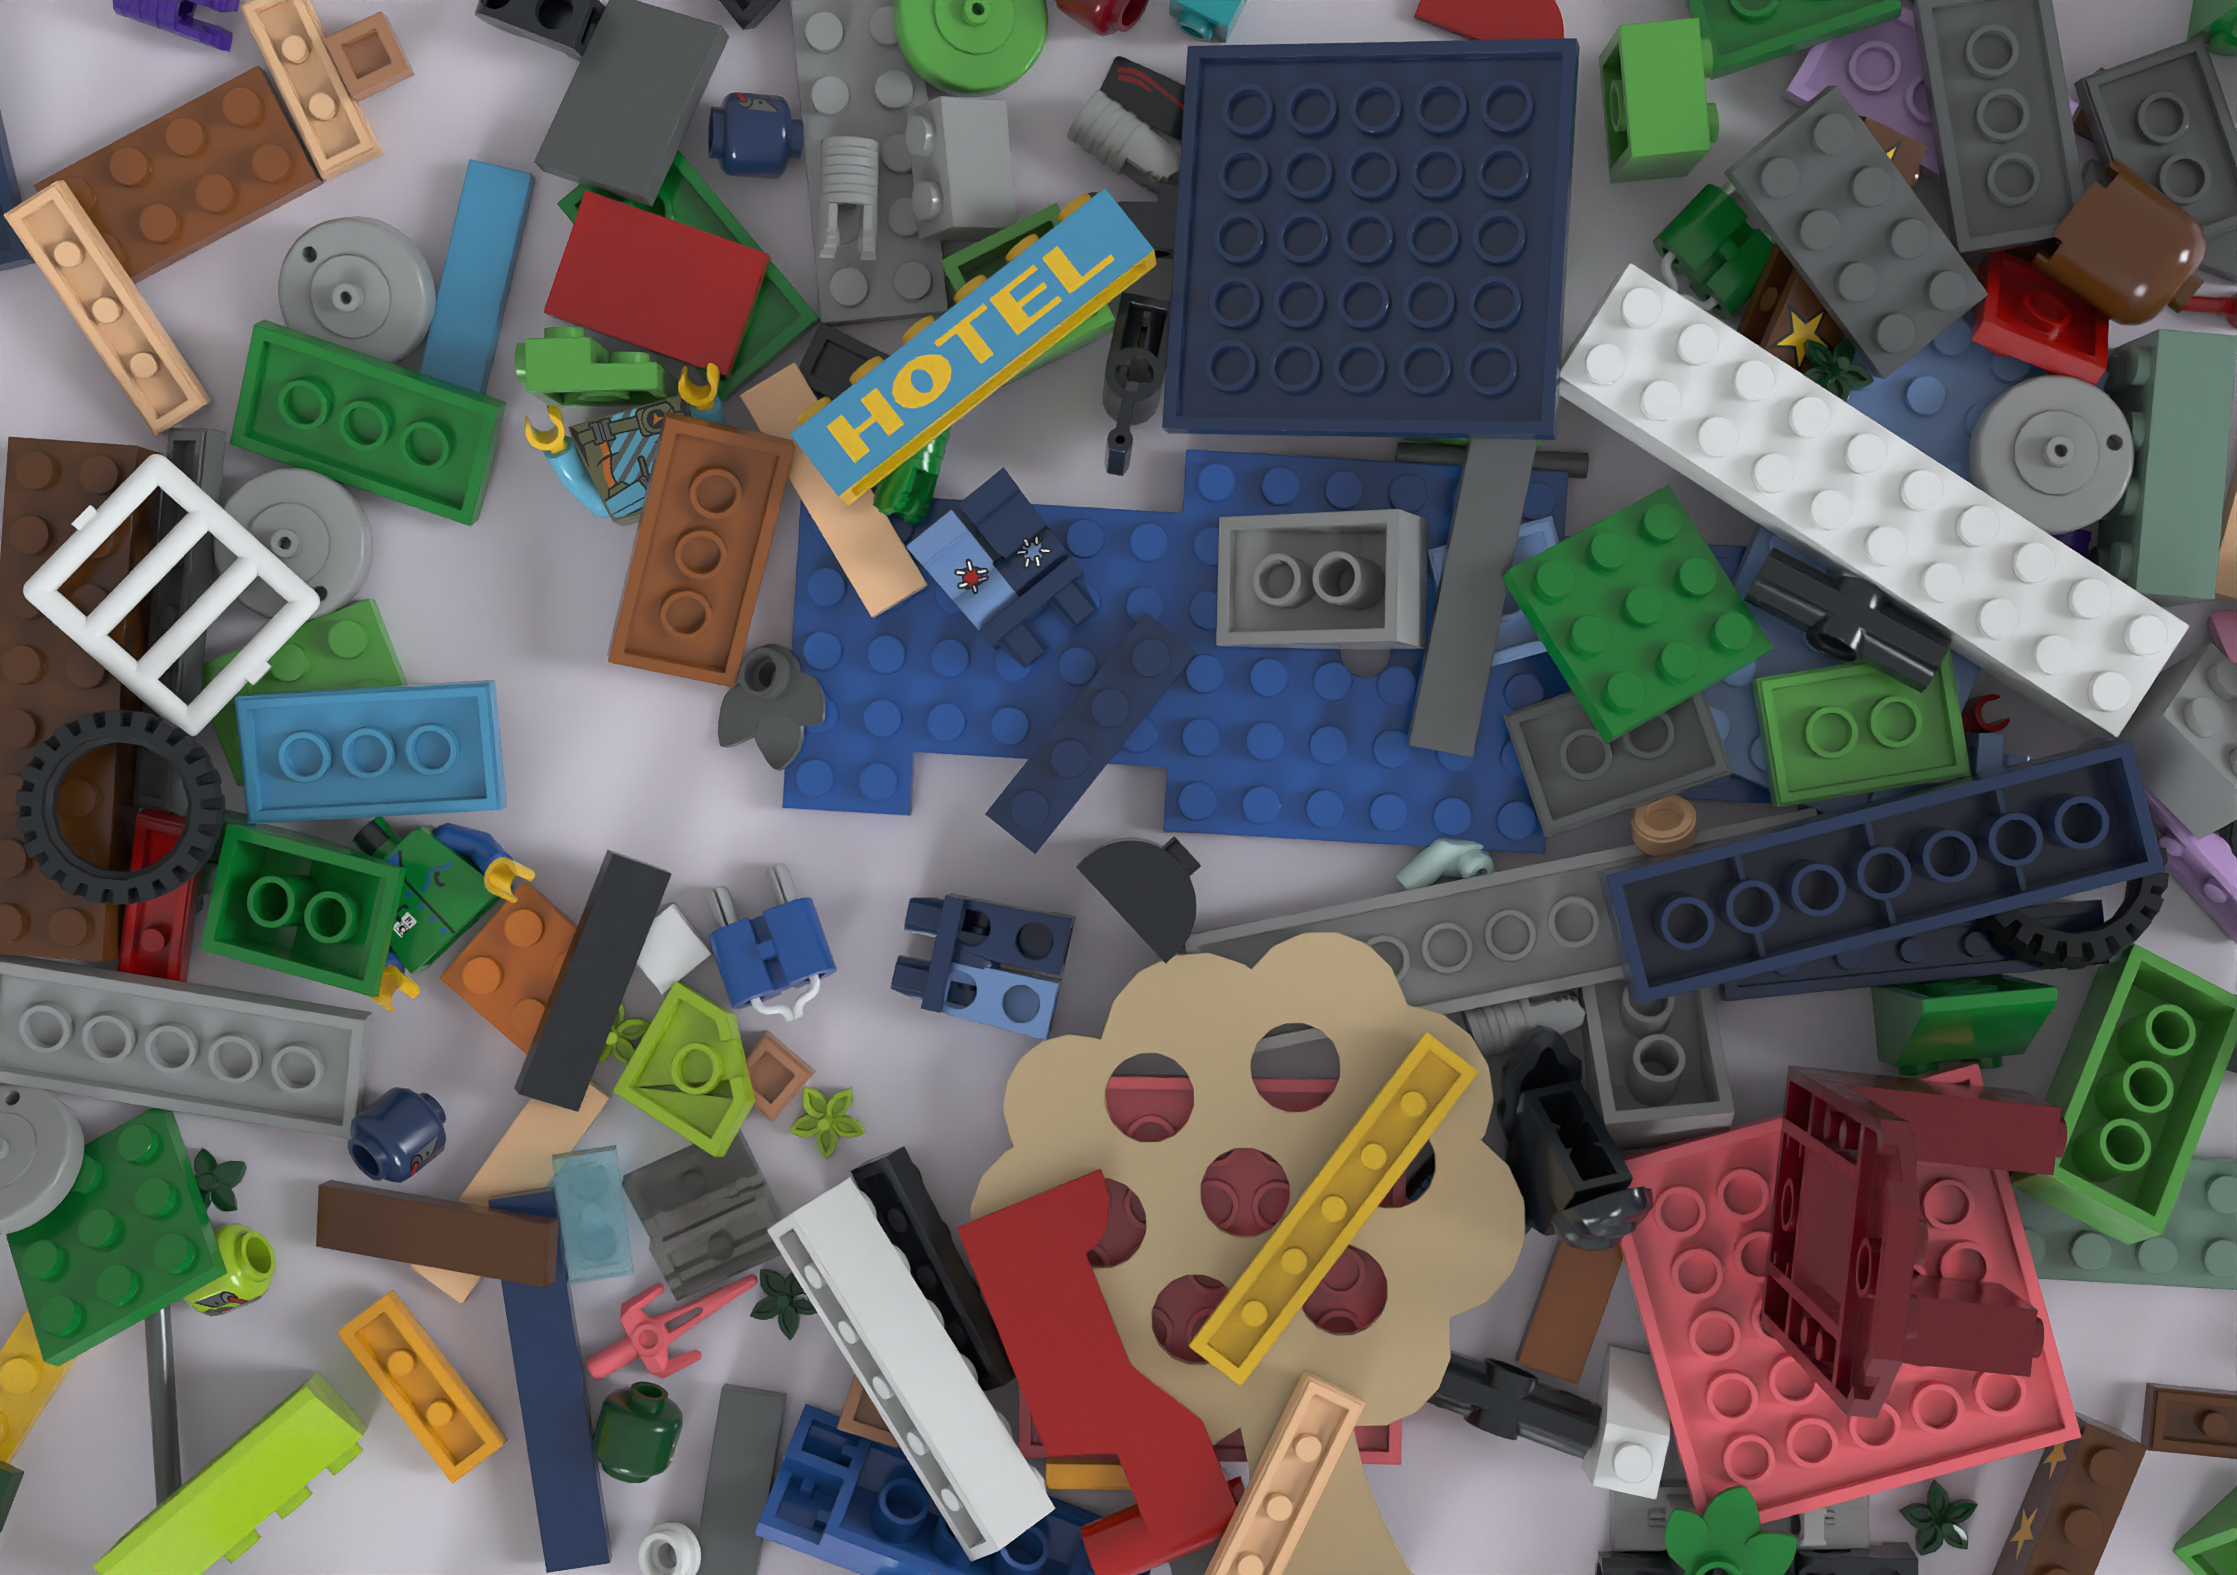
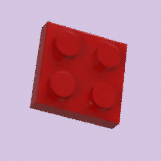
[1971,251,2109,386]

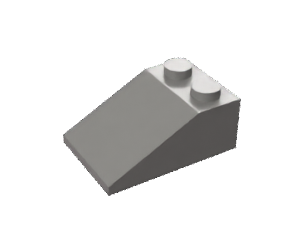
[1216,509,1428,650]
[1577,978,1735,1151]

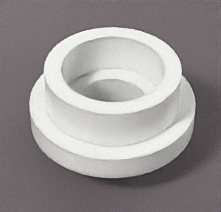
[638,1522,701,1575]

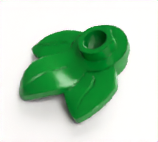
[1664,1485,1797,1575]

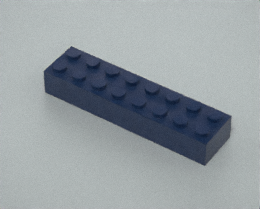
[1597,740,2165,1005]

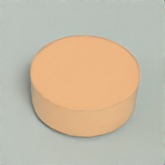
[1631,795,1697,856]

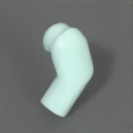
[1395,838,1494,890]

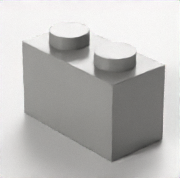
[905,96,1018,242]

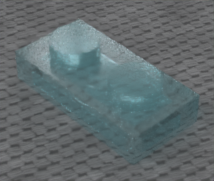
[552,1145,634,1284]

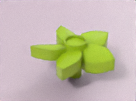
[597,1002,651,1065]
[789,1086,866,1160]

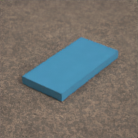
[234,680,507,824]

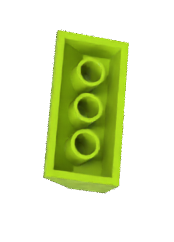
[92,1370,368,1575]

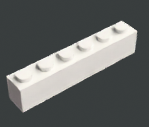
[767,1177,1056,1562]

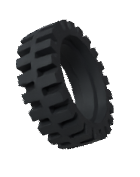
[15,710,226,905]
[1975,823,2169,970]

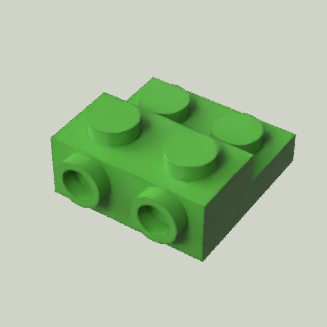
[515,326,678,407]

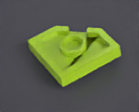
[612,981,755,1157]

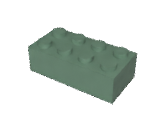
[2088,329,2237,607]

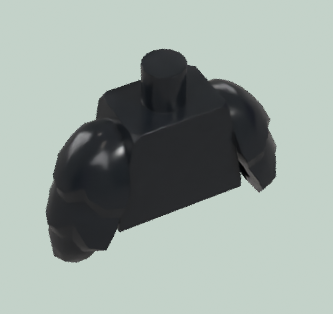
[1497,1025,1654,1251]

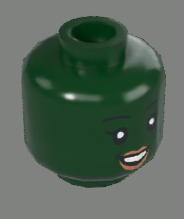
[592,1381,683,1483]

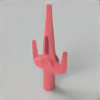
[586,1274,758,1381]

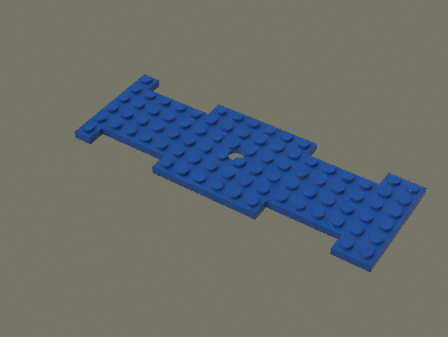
[782,449,1821,854]

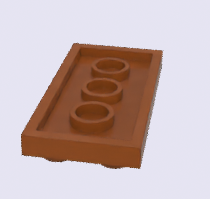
[34,66,324,284]
[607,411,795,688]

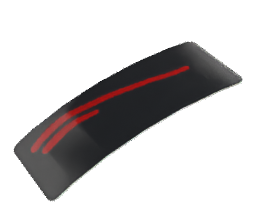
[1100,56,1185,141]

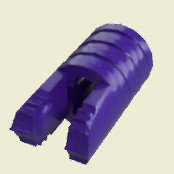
[113,0,240,52]

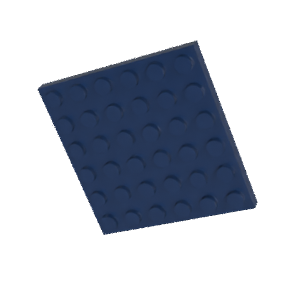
[1162,38,1580,440]

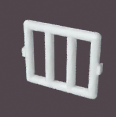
[23,454,320,736]

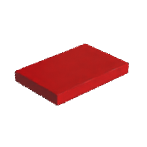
[543,190,771,379]

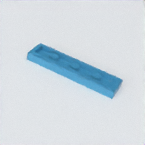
[420,159,536,395]

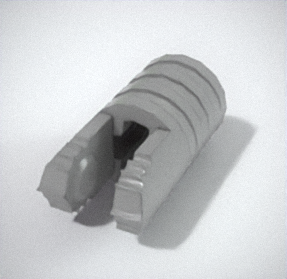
[1067,90,1180,195]
[819,136,879,260]
[1462,989,1587,1060]

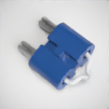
[707,863,837,1022]

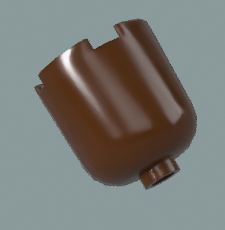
[2030,158,2207,326]

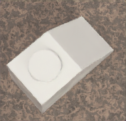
[1581,1344,1671,1499]

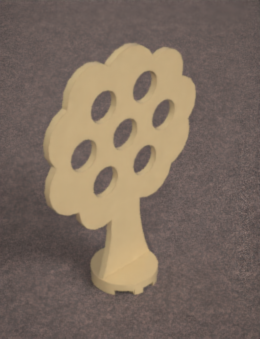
[970,932,1525,1575]

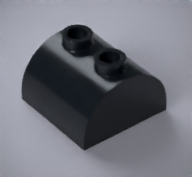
[1076,836,1201,964]

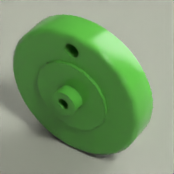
[893,0,1048,97]

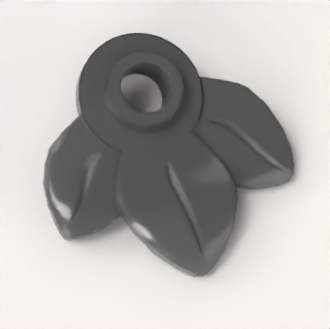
[718,644,826,771]

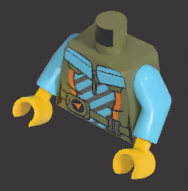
[524,363,726,526]

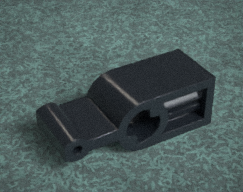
[1103,292,1170,476]

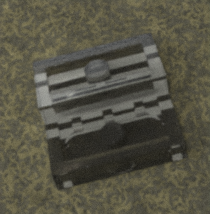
[622,1129,782,1301]

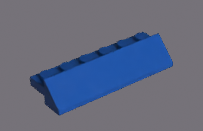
[754,1404,1151,1575]

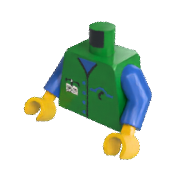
[352,817,535,1013]

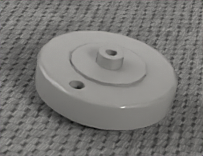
[278,216,436,364]
[1968,375,2134,535]
[213,468,373,622]
[0,1083,84,1235]

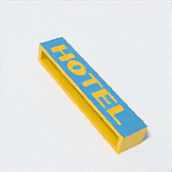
[790,188,1157,506]

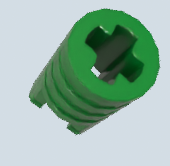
[873,425,952,526]

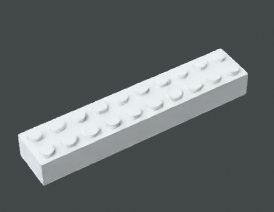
[1559,263,2190,739]

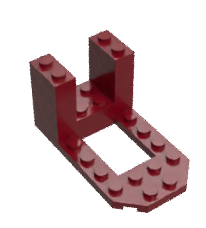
[1760,1065,2067,1419]

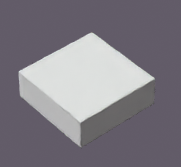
[637,904,713,994]

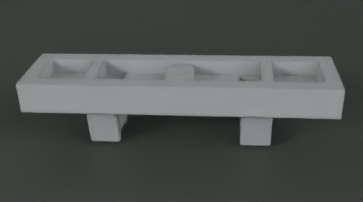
[1610,1481,1870,1551]

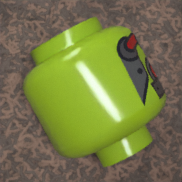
[182,1223,275,1317]

